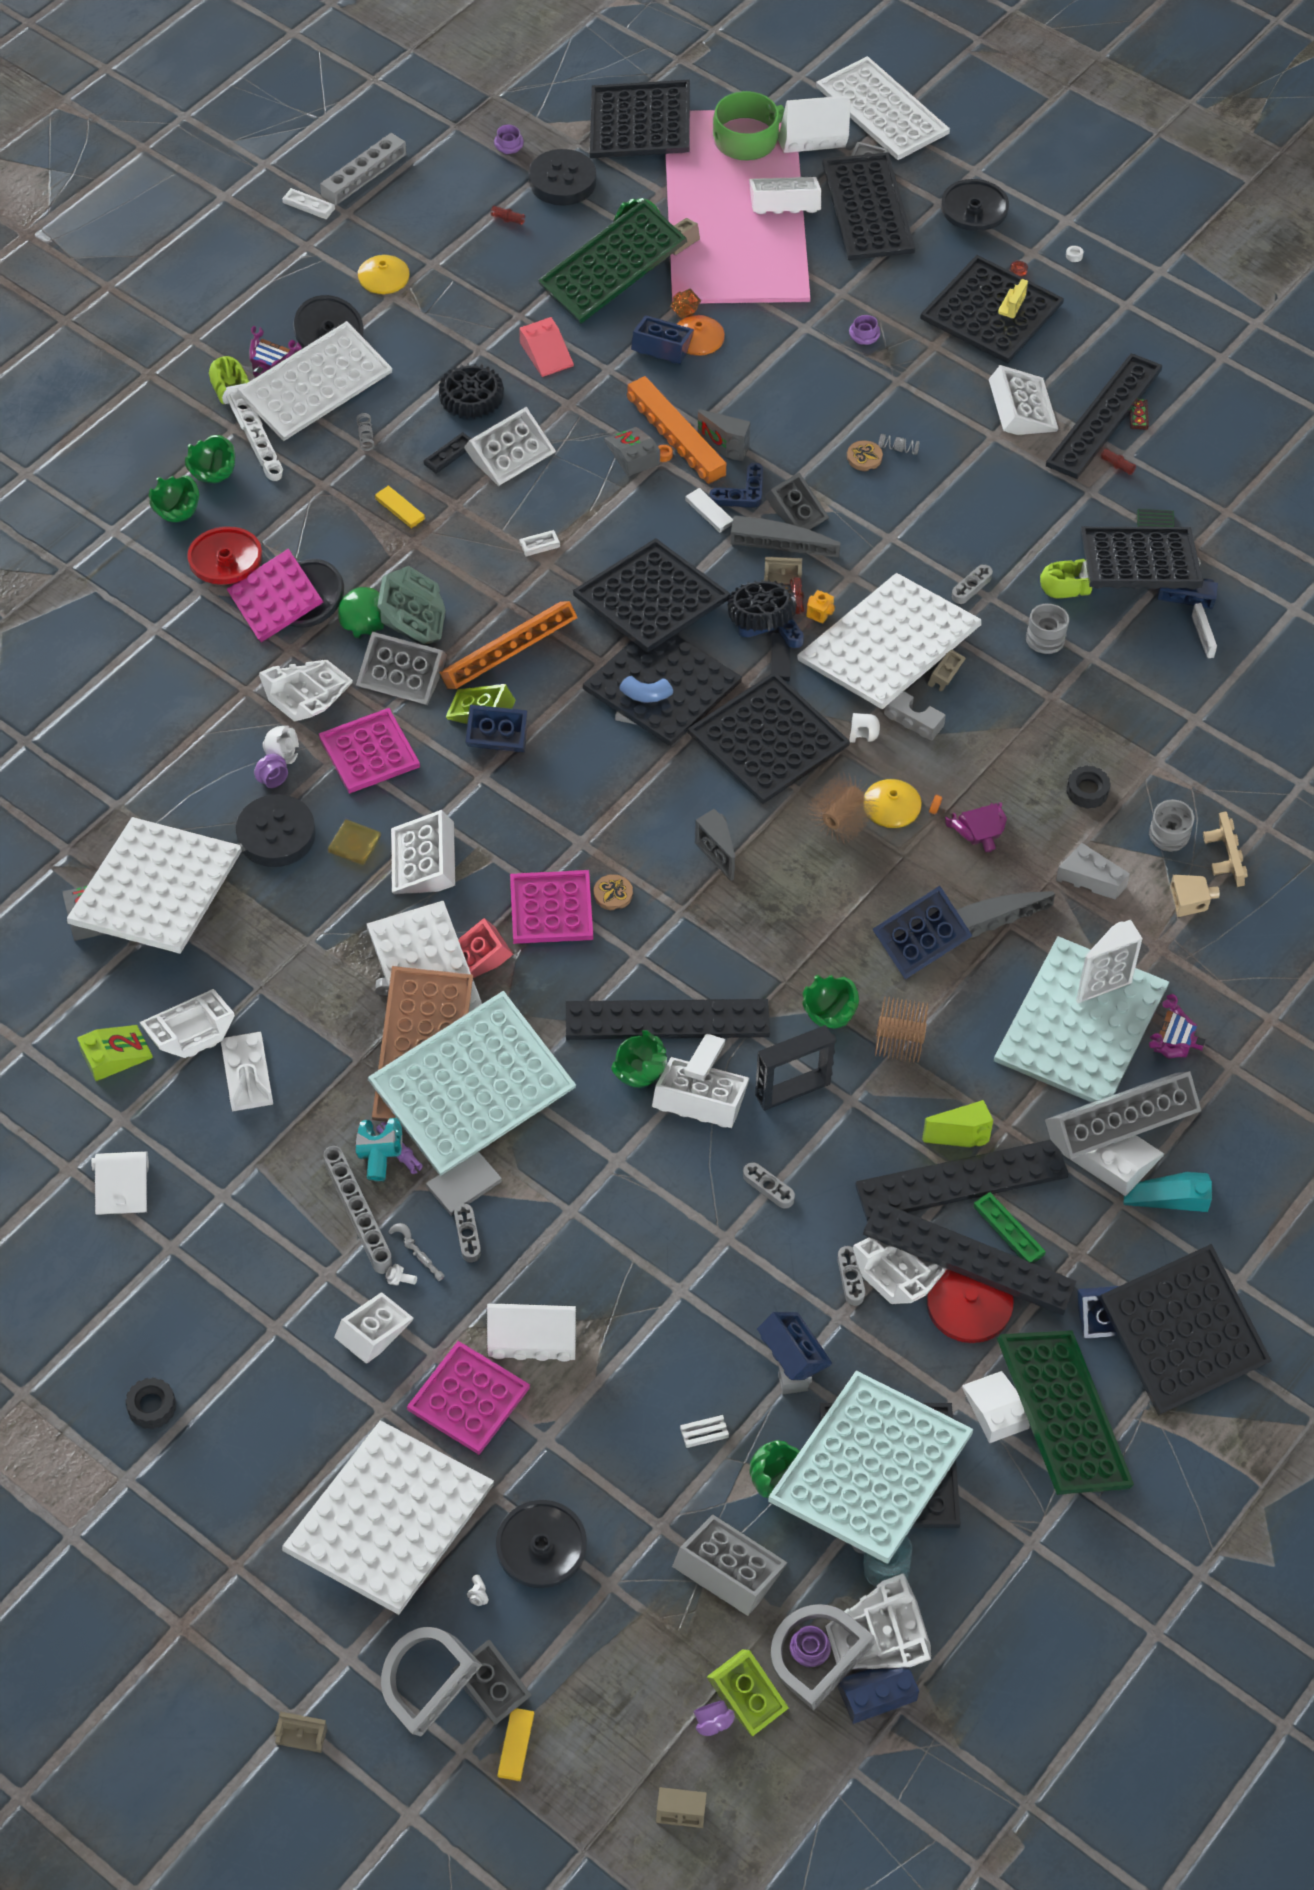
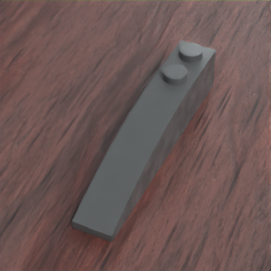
[730,516,841,558]

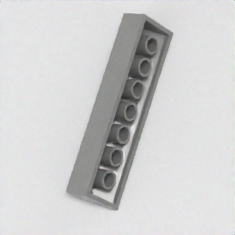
[1045,1071,1201,1159]

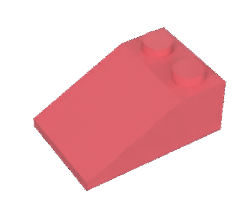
[519,317,574,377]
[458,918,514,978]

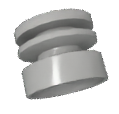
[1026,604,1069,654]
[1149,799,1194,852]

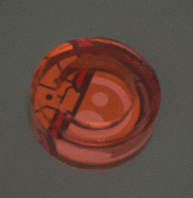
[1010,261,1028,277]

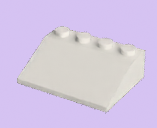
[778,95,850,153]
[749,177,821,214]
[989,365,1058,435]
[464,407,556,486]
[391,810,455,894]
[1076,920,1142,1003]
[652,1057,750,1128]
[1061,1135,1164,1196]
[487,1304,576,1361]

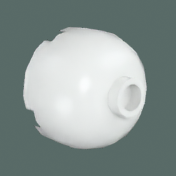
[263,726,299,764]

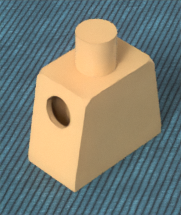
[1170,875,1220,917]

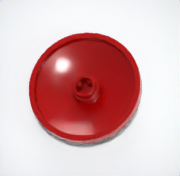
[188,527,262,585]
[927,1269,1014,1343]

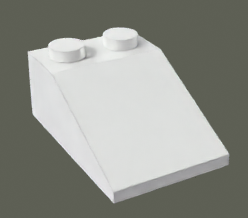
[334,1292,413,1364]
[962,1371,1030,1443]

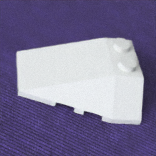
[259,660,353,722]
[853,1237,947,1304]
[825,1573,931,1670]

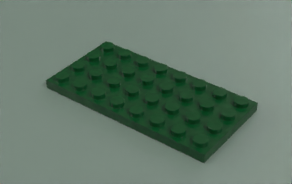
[538,199,688,324]
[997,1330,1134,1495]

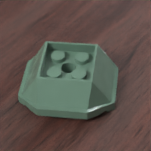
[377,566,446,644]

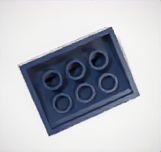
[872,886,973,979]

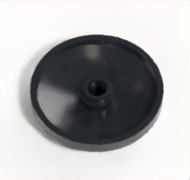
[941,179,1009,231]
[293,295,364,348]
[289,559,344,628]
[496,1500,587,1588]

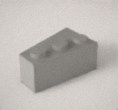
[1056,843,1130,900]

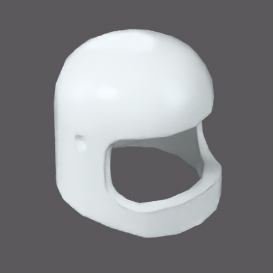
[849,713,880,743]

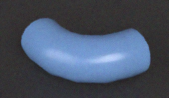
[619,676,673,703]

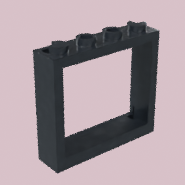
[755,1025,836,1111]

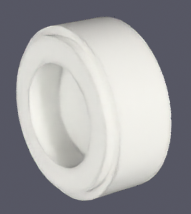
[1066,246,1084,262]

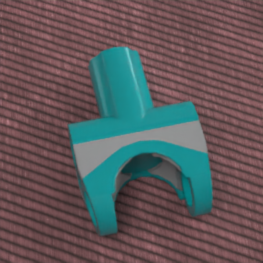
[356,1118,402,1181]

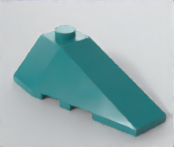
[1123,1172,1212,1212]

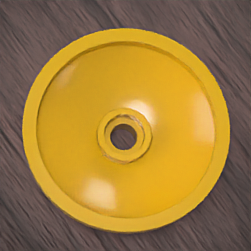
[358,255,410,294]
[863,779,921,828]

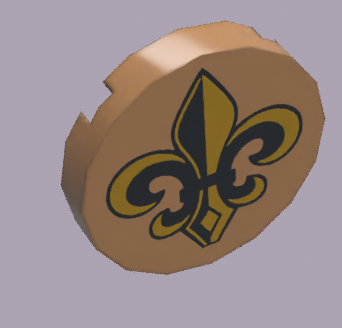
[847,440,883,471]
[594,875,633,910]

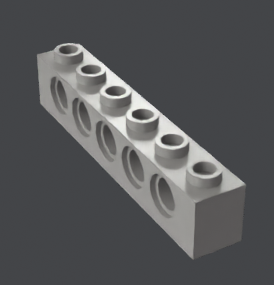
[320,133,407,206]

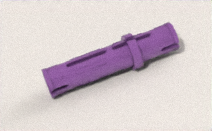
[376,1122,423,1174]

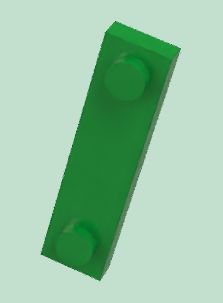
[973,1192,1046,1263]

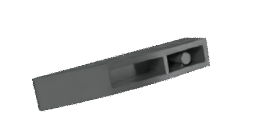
[956,891,1055,937]

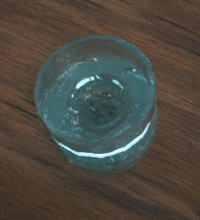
[863,1535,913,1587]

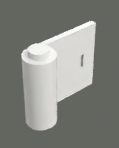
[92,1152,149,1215]

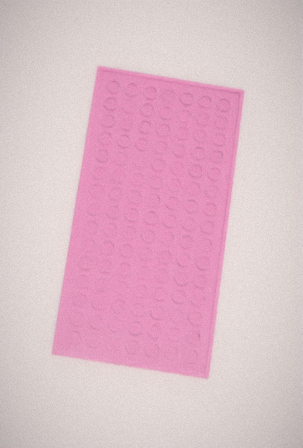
[665,110,810,304]

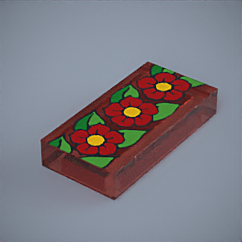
[1130,399,1149,430]

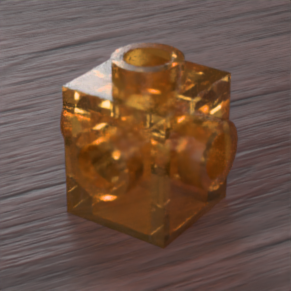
[670,288,702,318]

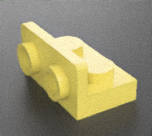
[998,279,1028,319]

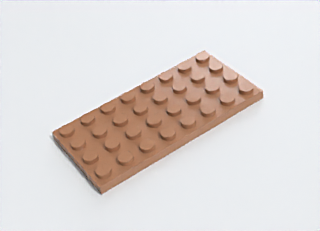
[372,966,473,1122]

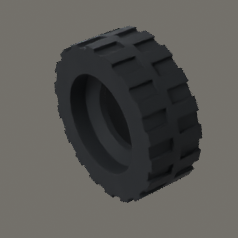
[1066,765,1111,809]
[126,1377,176,1429]

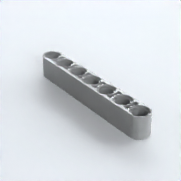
[324,1146,392,1274]

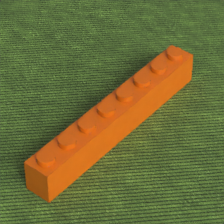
[627,376,727,484]
[439,601,578,689]

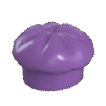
[494,125,524,154]
[849,315,880,345]
[254,754,288,788]
[790,1626,831,1667]
[693,1700,735,1736]

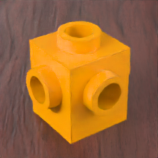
[806,590,835,624]

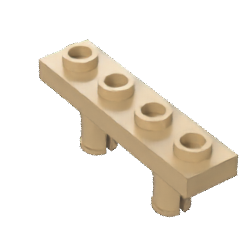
[1203,812,1248,887]

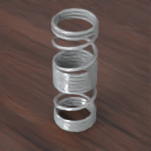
[357,413,374,451]
[878,434,920,455]

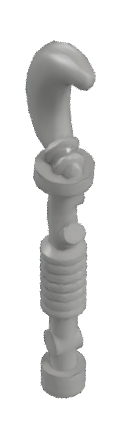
[389,1223,444,1281]

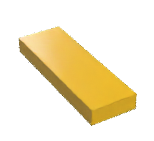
[375,486,425,529]
[497,1708,534,1781]

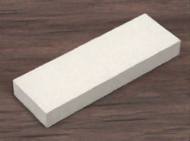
[282,188,335,219]
[685,488,733,533]
[1192,603,1217,658]
[684,1034,725,1081]

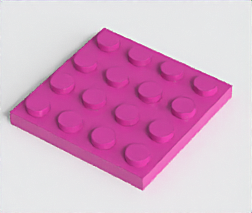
[227,548,323,643]
[319,708,420,794]
[510,870,593,944]
[407,1341,530,1455]

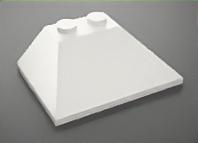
[140,989,235,1058]

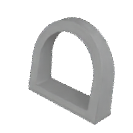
[771,1604,876,1711]
[381,1627,482,1736]

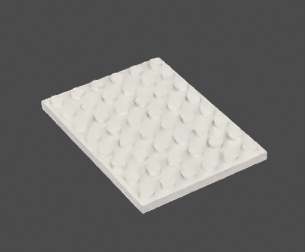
[797,573,981,709]
[67,817,242,954]
[282,1420,494,1615]

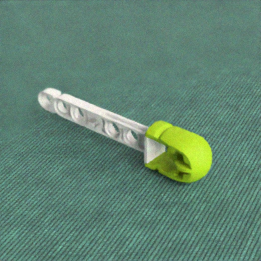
[209,356,283,481]
[1040,558,1201,598]

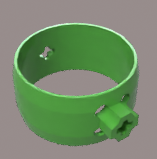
[713,91,785,160]

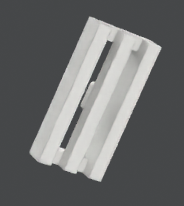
[519,530,560,556]
[680,1415,729,1448]

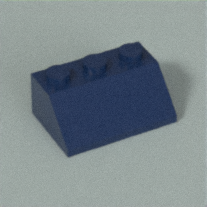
[631,315,694,364]
[1157,579,1218,609]
[466,705,528,752]
[1077,1286,1119,1338]
[757,1312,832,1380]
[837,1668,919,1724]

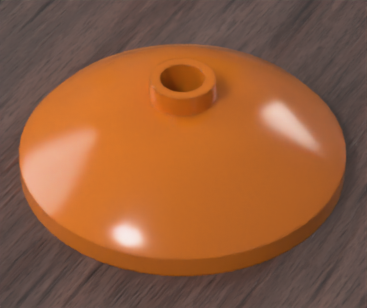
[677,315,725,356]

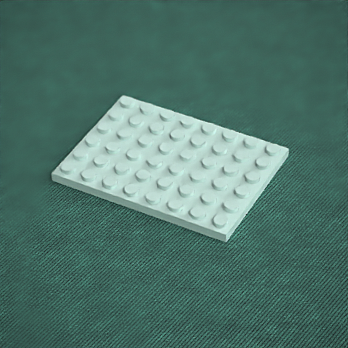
[994,936,1169,1103]
[368,991,576,1176]
[768,1371,973,1564]

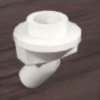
[386,1264,417,1285]
[467,1575,489,1606]

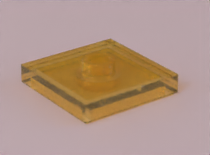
[328,819,381,865]

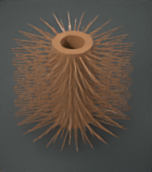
[808,772,879,844]
[875,996,928,1063]

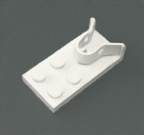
[221,1032,273,1112]

